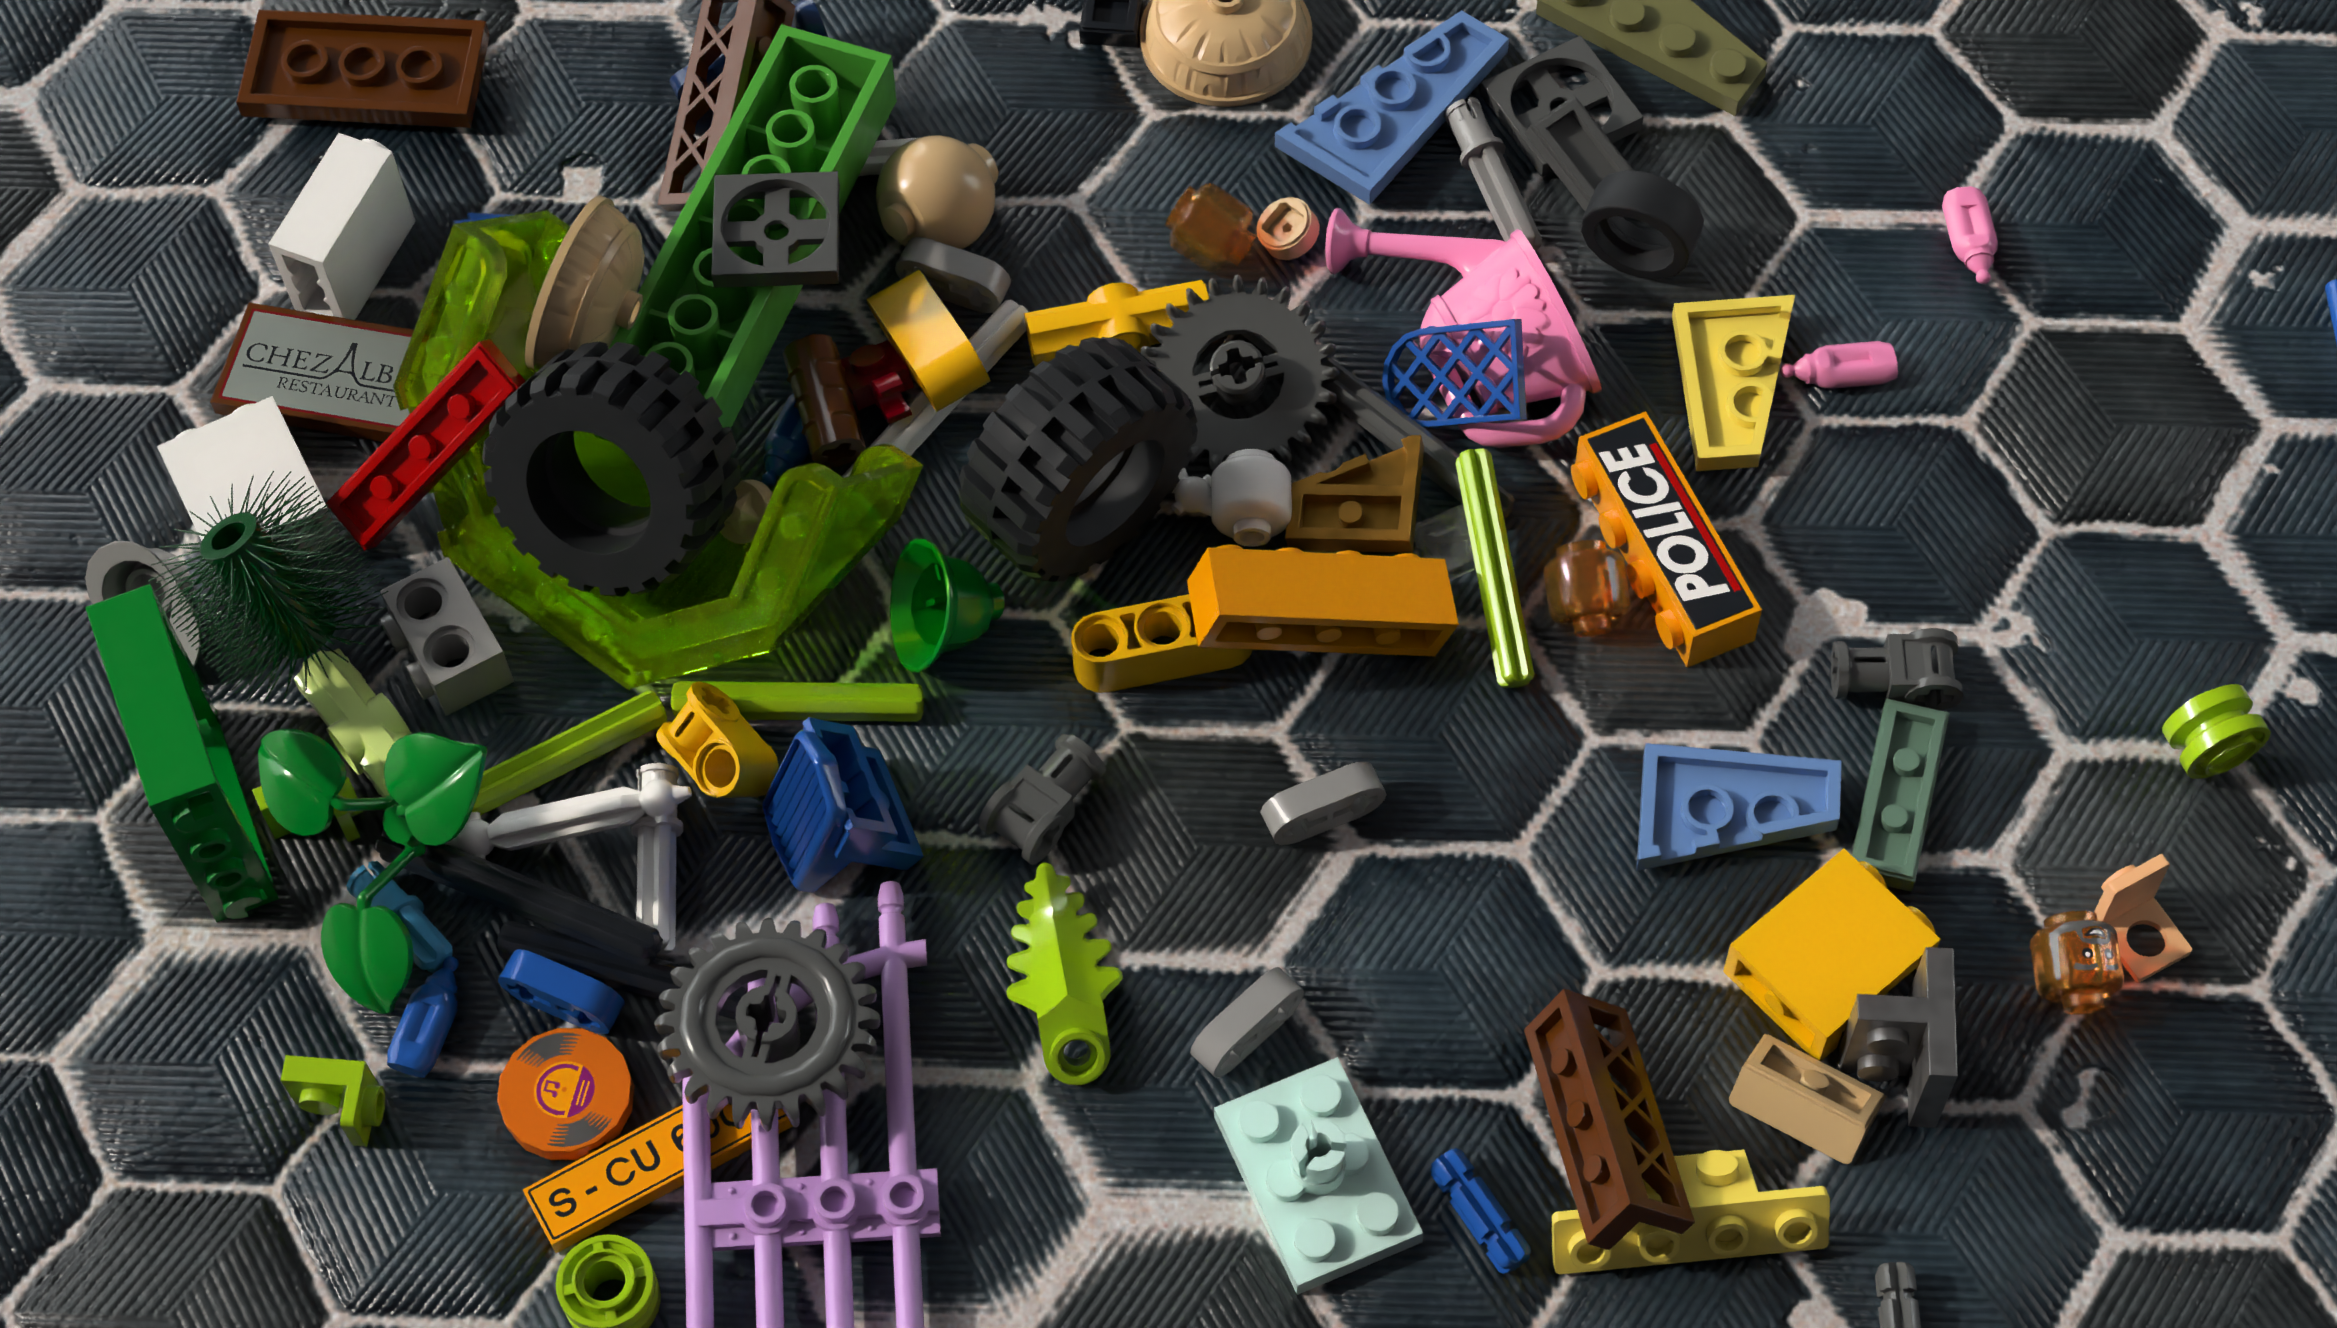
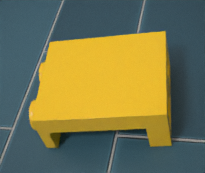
[1723,848,1941,1061]

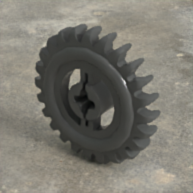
[1141,274,1340,472]
[655,918,880,1132]

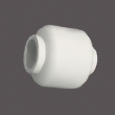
[1211,449,1292,547]

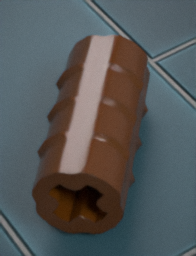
[782,334,866,468]

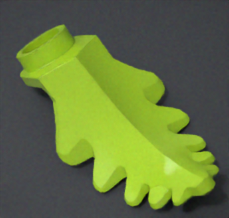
[1006,862,1123,1085]

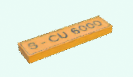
[523,1103,793,1253]

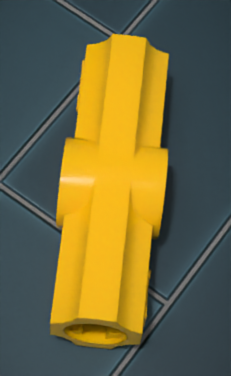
[1024,280,1209,367]

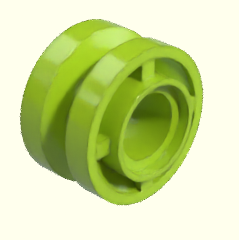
[2162,684,2271,779]
[556,1234,661,1328]

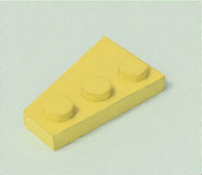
[1672,295,1795,471]

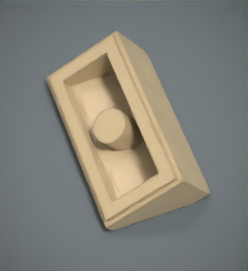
[1729,1034,1887,1164]

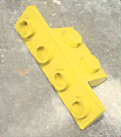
[1552,1149,1830,1274]

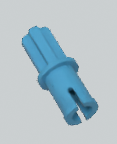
[346,861,453,973]

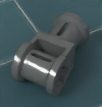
[1831,628,1963,711]
[979,734,1106,865]

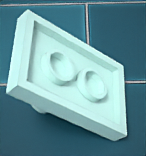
[1214,1057,1423,1295]

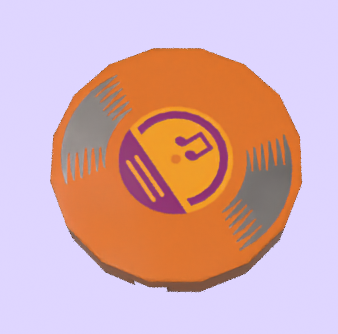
[497,1028,634,1160]

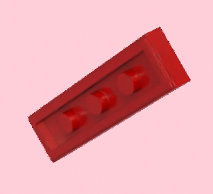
[325,339,526,551]

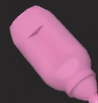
[1942,186,1998,284]
[1780,341,1898,389]

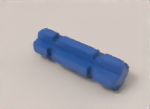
[1431,1148,1531,1274]

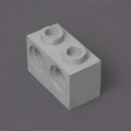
[379,557,514,716]

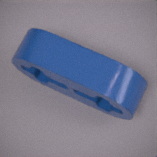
[498,949,625,1035]

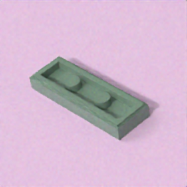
[1851,698,1950,892]

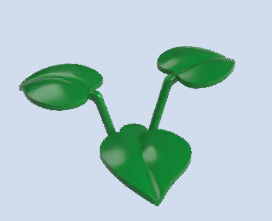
[258,729,487,1014]

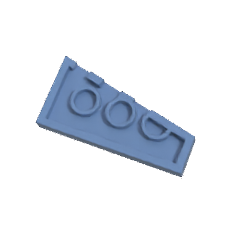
[1275,10,1509,205]

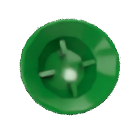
[890,539,1005,673]

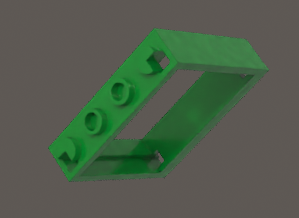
[85,584,279,922]

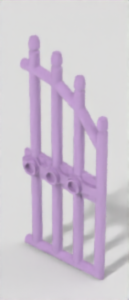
[682,881,941,1328]

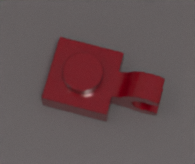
[841,340,914,424]

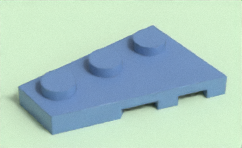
[1636,743,1842,871]

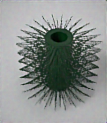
[147,471,388,703]

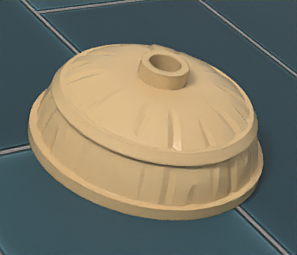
[1140,0,1312,107]
[525,195,645,373]

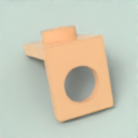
[2091,854,2192,983]

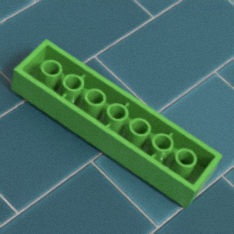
[594,24,897,441]

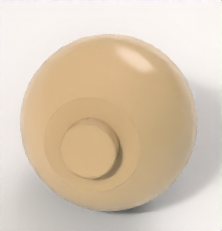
[876,135,998,249]

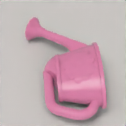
[1325,208,1602,448]

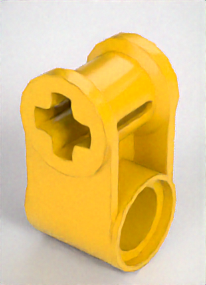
[656,681,779,798]

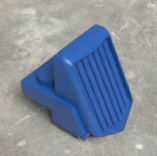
[762,717,924,893]

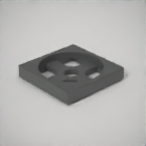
[1480,35,1643,177]
[712,171,840,288]

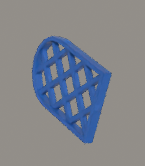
[1382,319,1527,429]

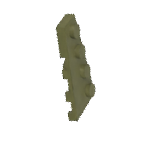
[1536,0,1767,116]

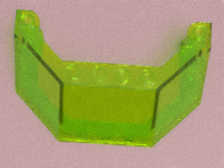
[393,210,923,689]

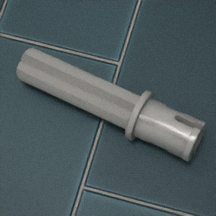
[1444,97,1542,251]

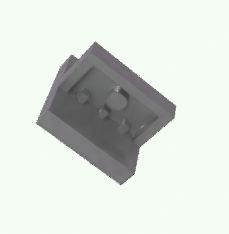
[1839,947,1958,1128]

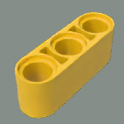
[866,269,990,412]
[1071,594,1253,693]

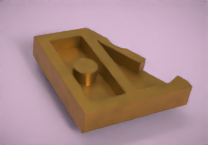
[1285,435,1424,553]

